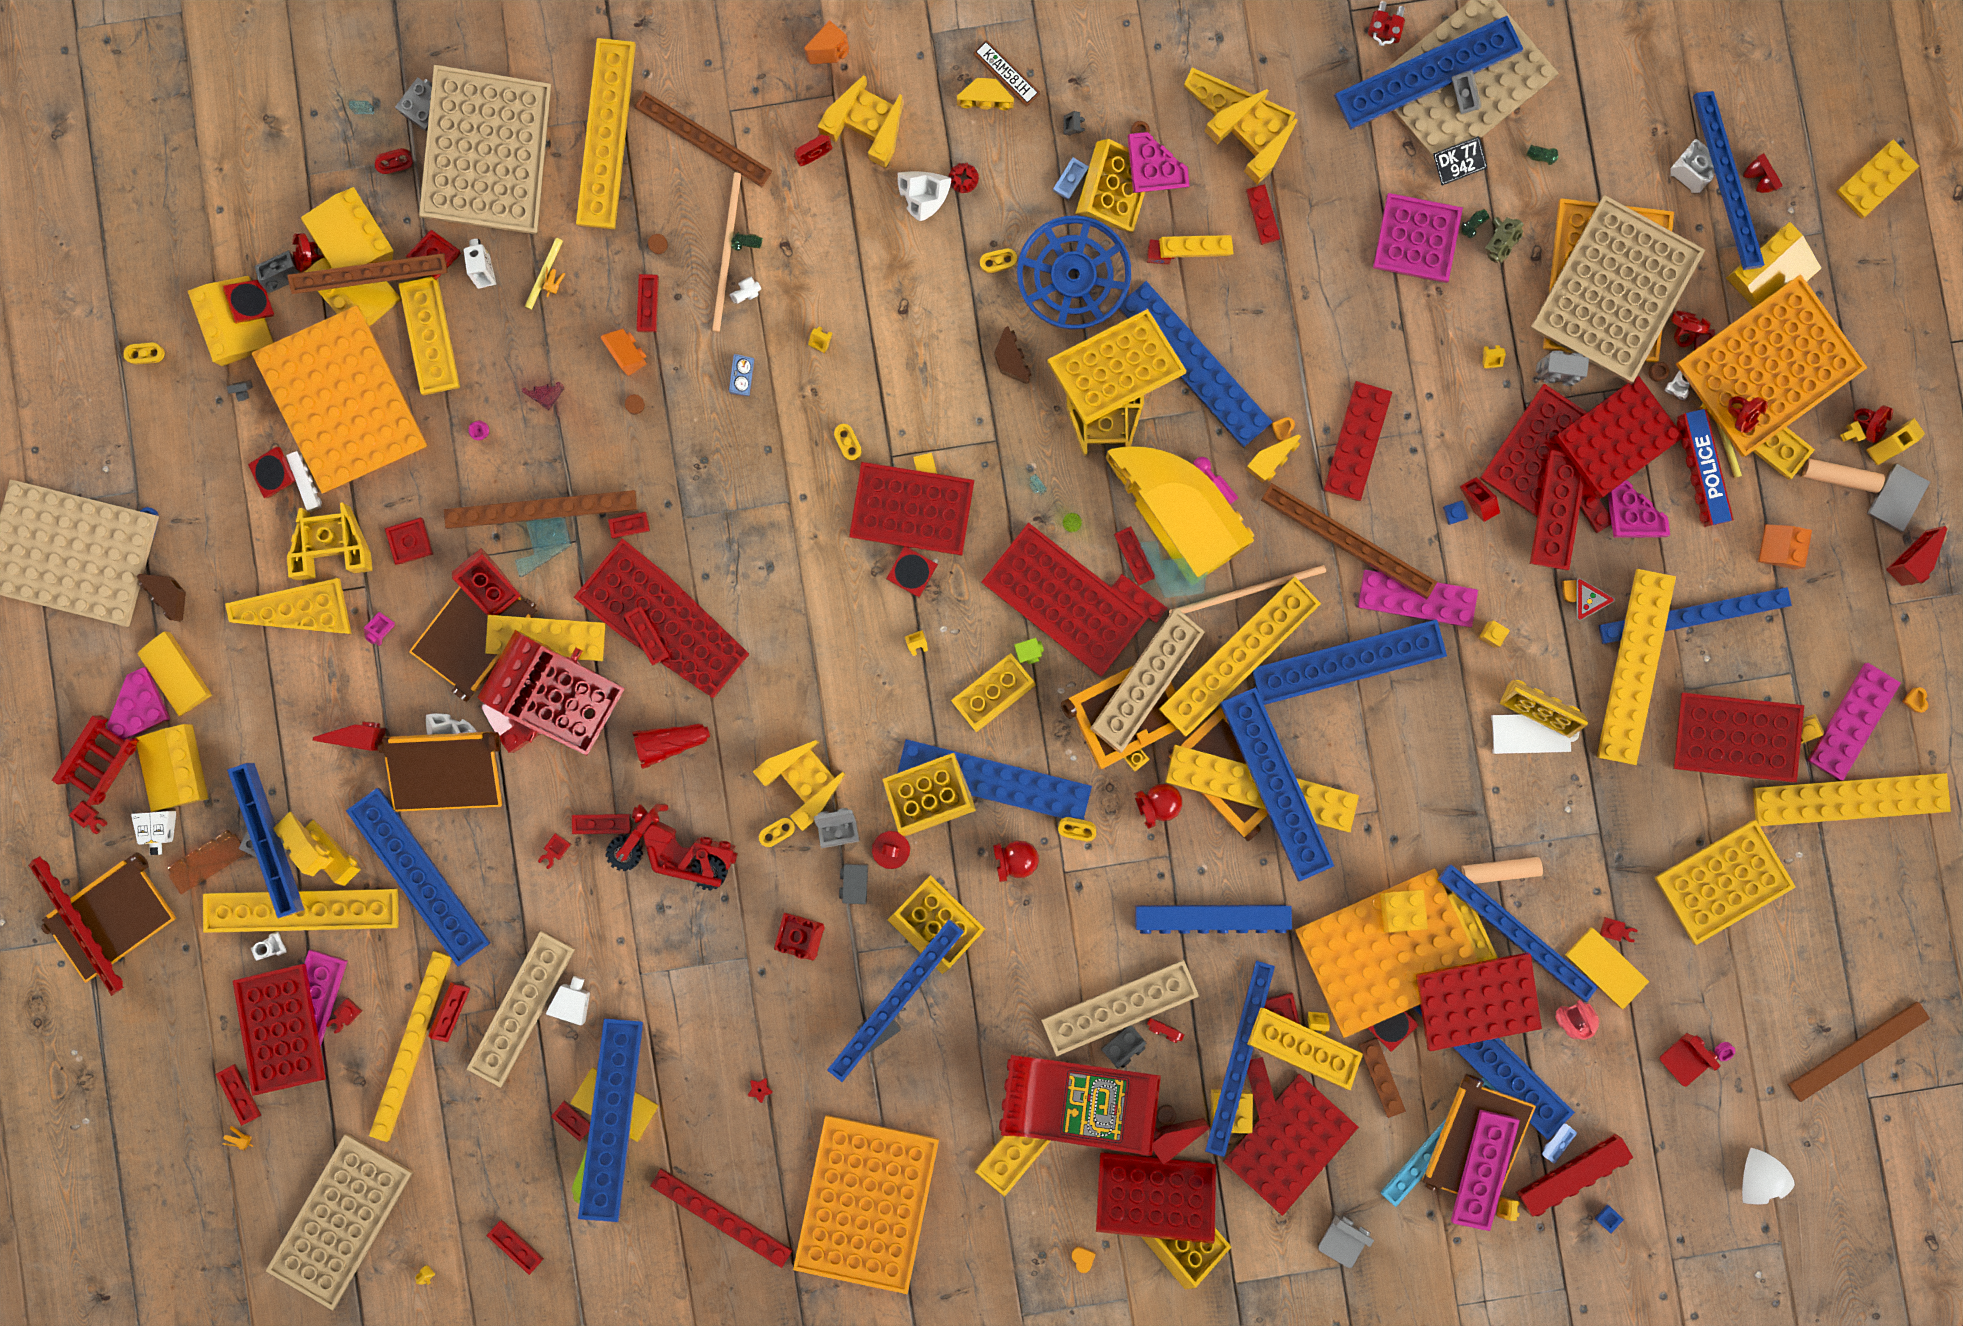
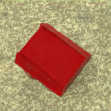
[794,135,833,167]
[774,913,825,961]

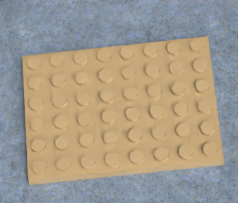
[1383,0,1559,162]
[419,65,551,234]
[1530,195,1705,384]
[0,479,159,627]

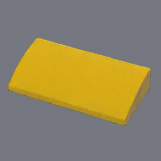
[137,631,212,717]
[951,653,1036,733]
[570,1067,659,1142]

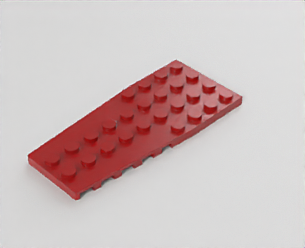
[574,538,749,698]

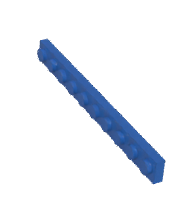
[1693,91,1765,270]
[1598,587,1792,644]
[1437,864,1598,1002]
[827,919,964,1082]
[1205,961,1275,1157]

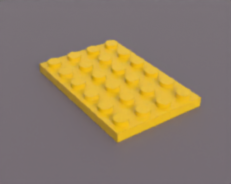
[1047,309,1186,425]
[1654,820,1796,945]

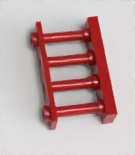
[51,715,139,806]

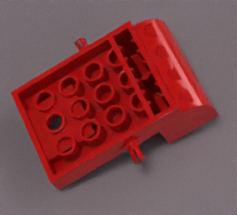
[477,630,625,756]

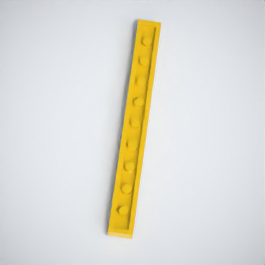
[369,951,452,1142]

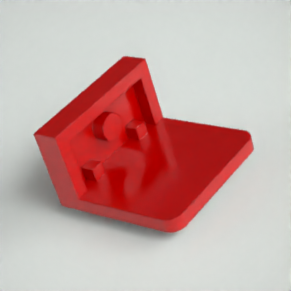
[1659,1033,1721,1087]

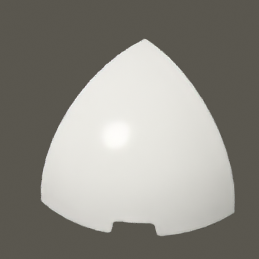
[898,171,951,221]
[426,714,477,735]
[1742,1148,1795,1204]

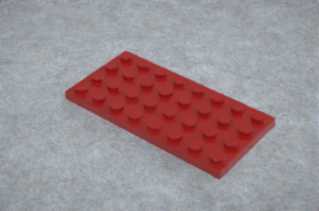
[981,522,1148,677]

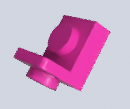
[364,612,395,646]

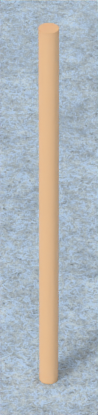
[712,172,741,332]
[1168,565,1326,615]

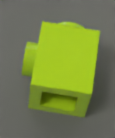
[1014,638,1044,665]

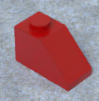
[1460,477,1500,522]

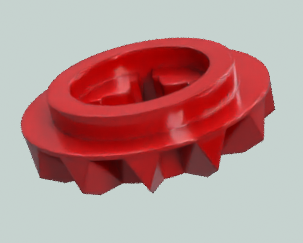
[949,163,979,193]

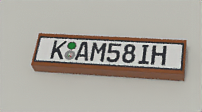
[973,40,1040,107]

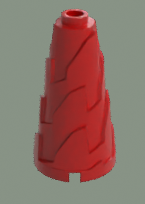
[632,723,710,769]

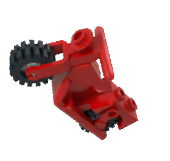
[605,804,738,891]

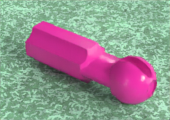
[1193,457,1238,504]

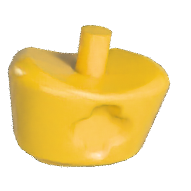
[415,1265,435,1285]

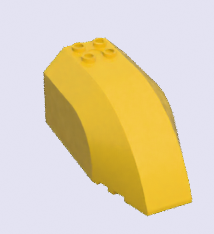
[1106,447,1254,586]

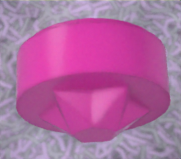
[468,420,489,441]
[1714,1042,1735,1061]

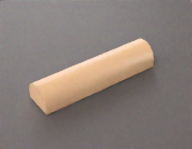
[1801,458,1885,493]
[1461,857,1543,884]

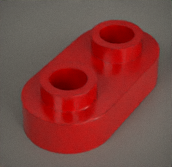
[375,148,413,174]
[1147,1017,1185,1043]

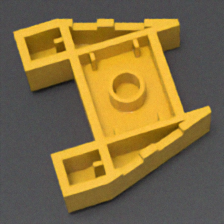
[817,75,903,168]
[1205,89,1298,185]
[1066,394,1144,456]
[287,503,372,581]
[753,740,846,831]
[273,812,361,886]

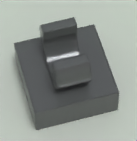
[1063,111,1085,136]
[226,380,253,402]

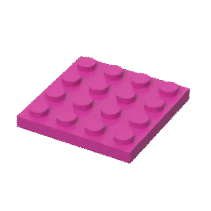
[1373,193,1463,283]

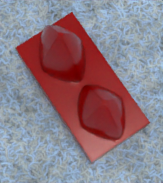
[1743,153,1783,193]

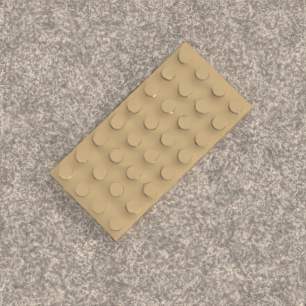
[266,1133,414,1310]

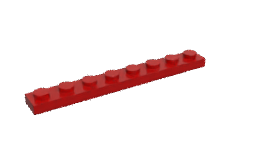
[28,856,124,996]
[650,1168,792,1268]

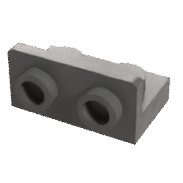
[254,250,300,293]
[1101,1025,1147,1069]

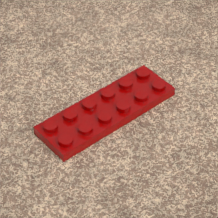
[1323,381,1392,502]
[1530,450,1585,571]

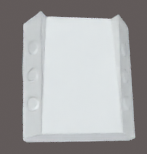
[1670,139,1715,193]

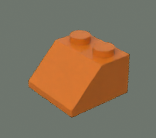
[804,20,849,64]
[600,329,647,376]
[1758,524,1812,570]

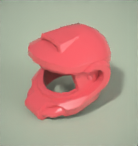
[1555,1000,1600,1040]

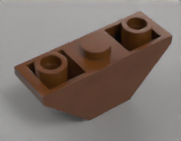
[994,326,1032,384]
[136,574,186,622]

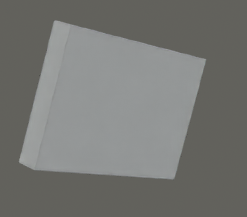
[1867,463,1930,532]

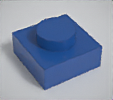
[1443,501,1469,525]
[1594,1204,1624,1233]

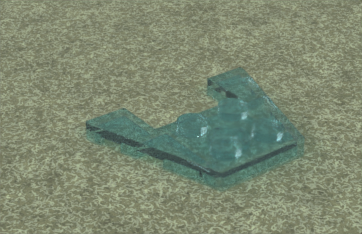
[515,517,572,577]
[1140,541,1208,598]

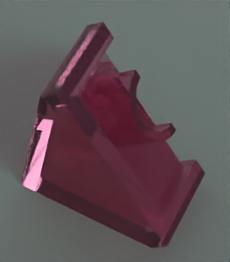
[522,382,564,411]

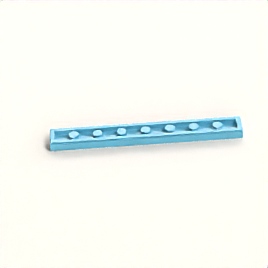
[1380,1078,1497,1207]

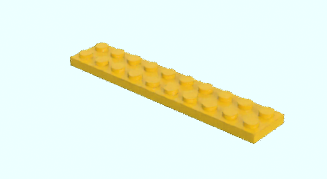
[576,38,636,229]
[1597,569,1676,765]
[1158,576,1321,737]
[1165,745,1359,833]
[1753,773,1951,826]
[203,889,399,933]

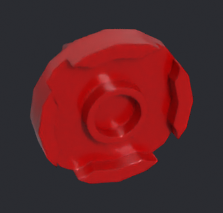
[292,233,324,272]
[1671,311,1711,347]
[1728,396,1768,433]
[1853,405,1893,443]
[872,831,910,869]

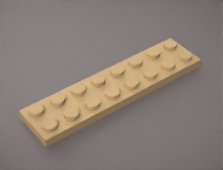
[1090,608,1205,753]
[467,931,575,1088]
[1041,960,1199,1056]

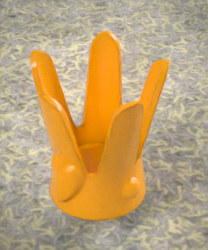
[542,267,565,297]
[222,1126,253,1151]

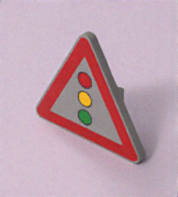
[1576,578,1615,621]

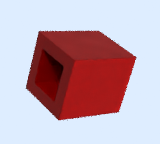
[1147,239,1175,265]

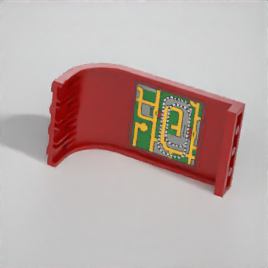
[999,1055,1161,1156]

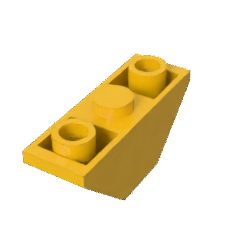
[957,78,1014,111]
[1866,418,1925,465]

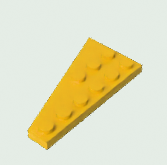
[1184,68,1296,127]
[225,578,352,634]

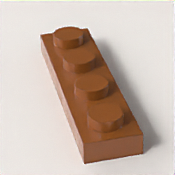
[1358,1037,1406,1118]

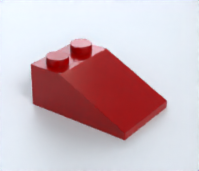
[1886,526,1948,586]
[452,548,521,616]
[481,704,541,753]
[312,721,386,751]
[1153,1118,1210,1164]

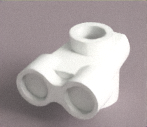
[730,277,761,304]
[1665,370,1690,400]
[251,931,287,961]

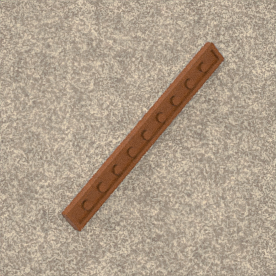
[1261,483,1437,600]
[444,490,638,529]

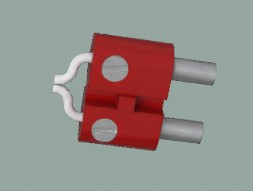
[1368,1,1405,46]

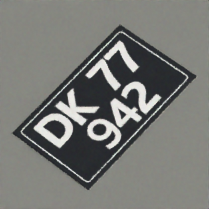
[1433,136,1488,186]

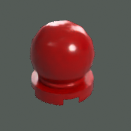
[1134,784,1183,829]
[993,840,1039,882]

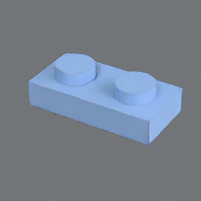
[1053,157,1089,201]
[1542,1123,1577,1164]

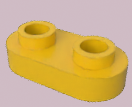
[980,248,1017,273]
[124,342,165,365]
[834,424,862,461]
[1058,817,1097,842]
[759,818,795,847]

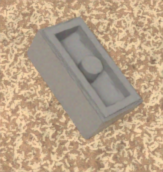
[1451,70,1481,114]

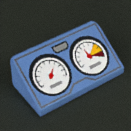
[729,354,754,396]

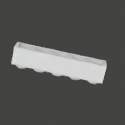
[286,451,322,512]

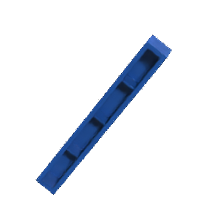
[227,763,304,918]
[1135,905,1292,934]

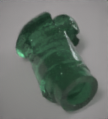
[1526,145,1559,165]
[1461,209,1490,238]
[731,232,763,251]

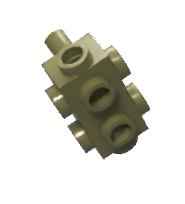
[1485,217,1524,263]

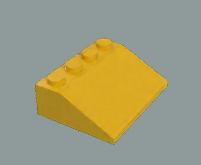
[1075,139,1145,233]
[301,187,394,269]
[1726,222,1821,307]
[305,257,402,327]
[188,276,274,366]
[1499,679,1588,738]
[136,724,209,812]
[882,753,976,837]
[887,875,985,974]
[1142,1228,1231,1289]

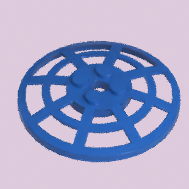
[1017,215,1131,330]

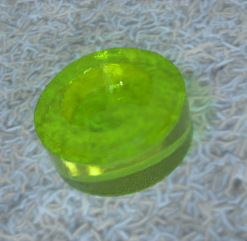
[1063,513,1082,533]

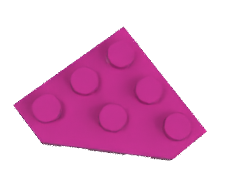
[1127,132,1190,193]
[1608,480,1670,538]
[107,667,170,740]

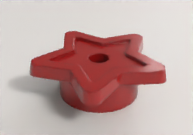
[748,1078,773,1103]

